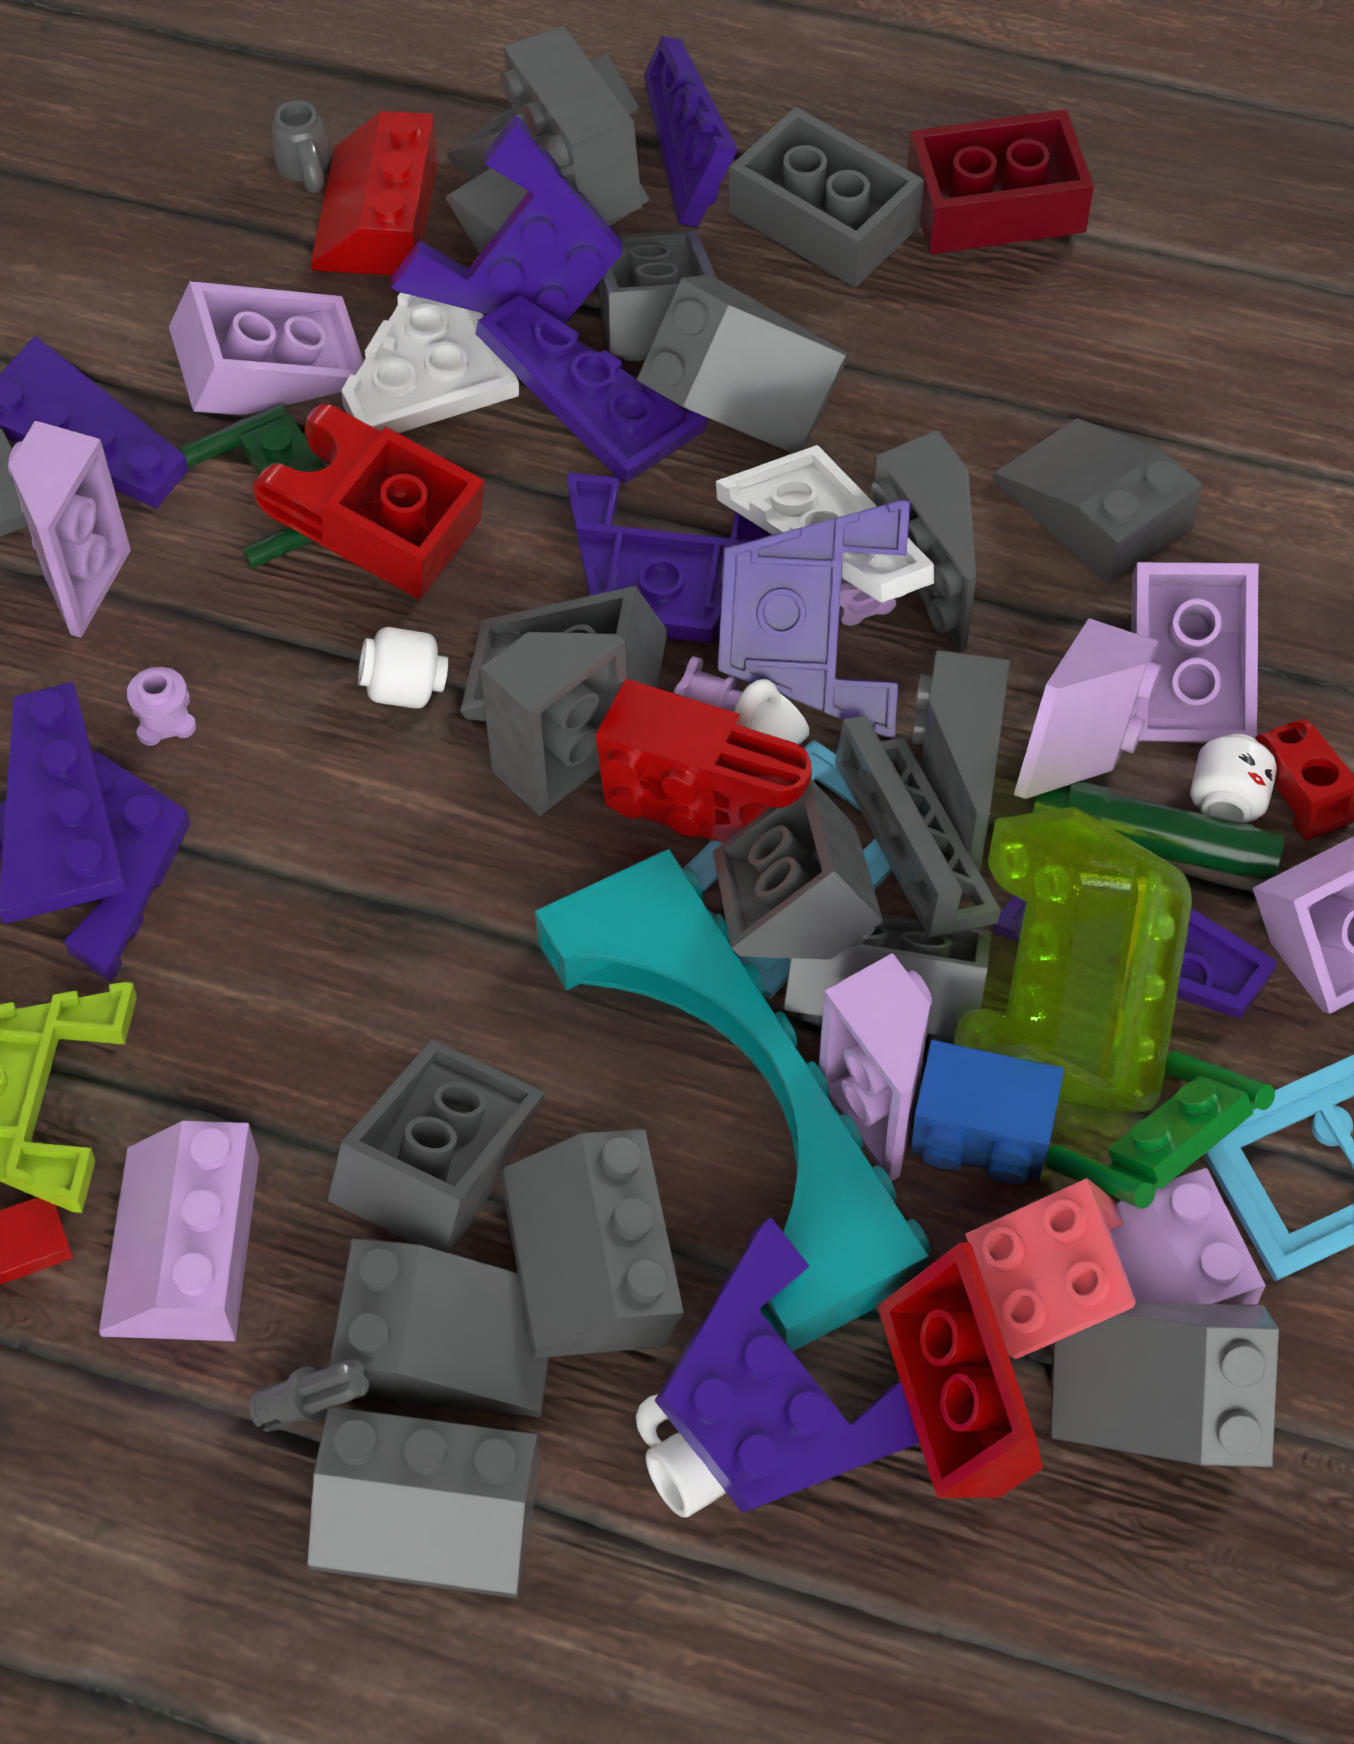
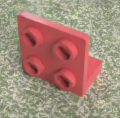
[965,1178,1135,1359]

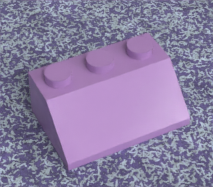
[8,421,131,638]
[1253,836,1354,1014]
[819,953,932,1181]
[99,1121,259,1341]

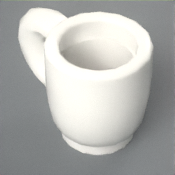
[734,679,809,745]
[636,1394,726,1517]

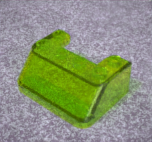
[953,807,1192,1113]

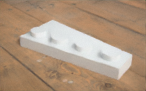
[716,445,934,603]

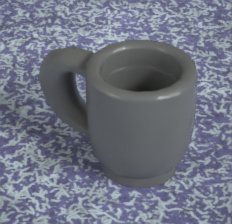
[271,100,331,194]

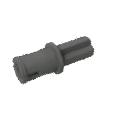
[249,1359,370,1432]

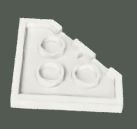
[341,293,519,433]

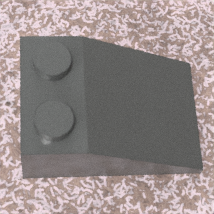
[596,230,717,361]
[637,274,850,453]
[993,418,1203,585]
[460,586,668,721]
[912,650,1010,872]
[328,1039,545,1253]
[329,1238,550,1417]
[1050,1302,1279,1467]

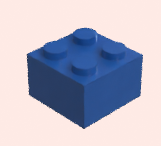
[911,1040,1065,1184]

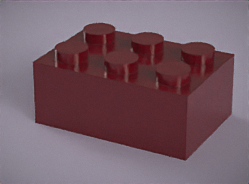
[907,109,1094,255]

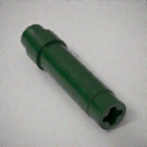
[1029,781,1284,881]

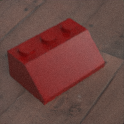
[311,111,439,275]
[877,1242,1043,1498]

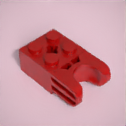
[252,403,485,600]
[595,679,812,843]

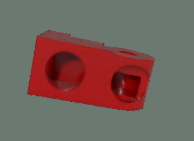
[1255,718,1354,841]

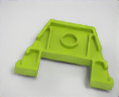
[0,982,137,1213]

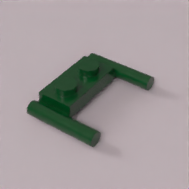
[178,404,325,569]

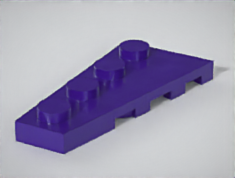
[643,36,738,227]
[475,295,709,484]
[0,336,189,509]
[0,682,127,924]
[993,830,1277,1019]

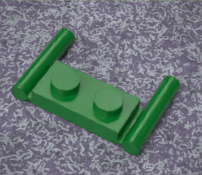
[1045,1051,1275,1209]

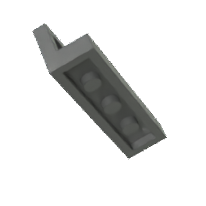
[835,715,1001,938]

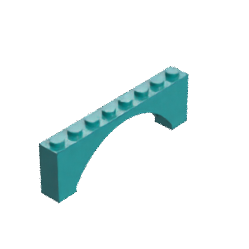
[535,849,931,1352]

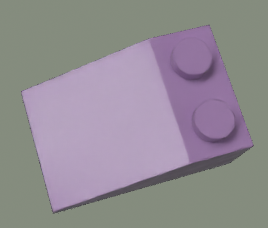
[169,281,364,415]
[1131,562,1259,743]
[1014,618,1162,799]
[1050,1168,1266,1352]

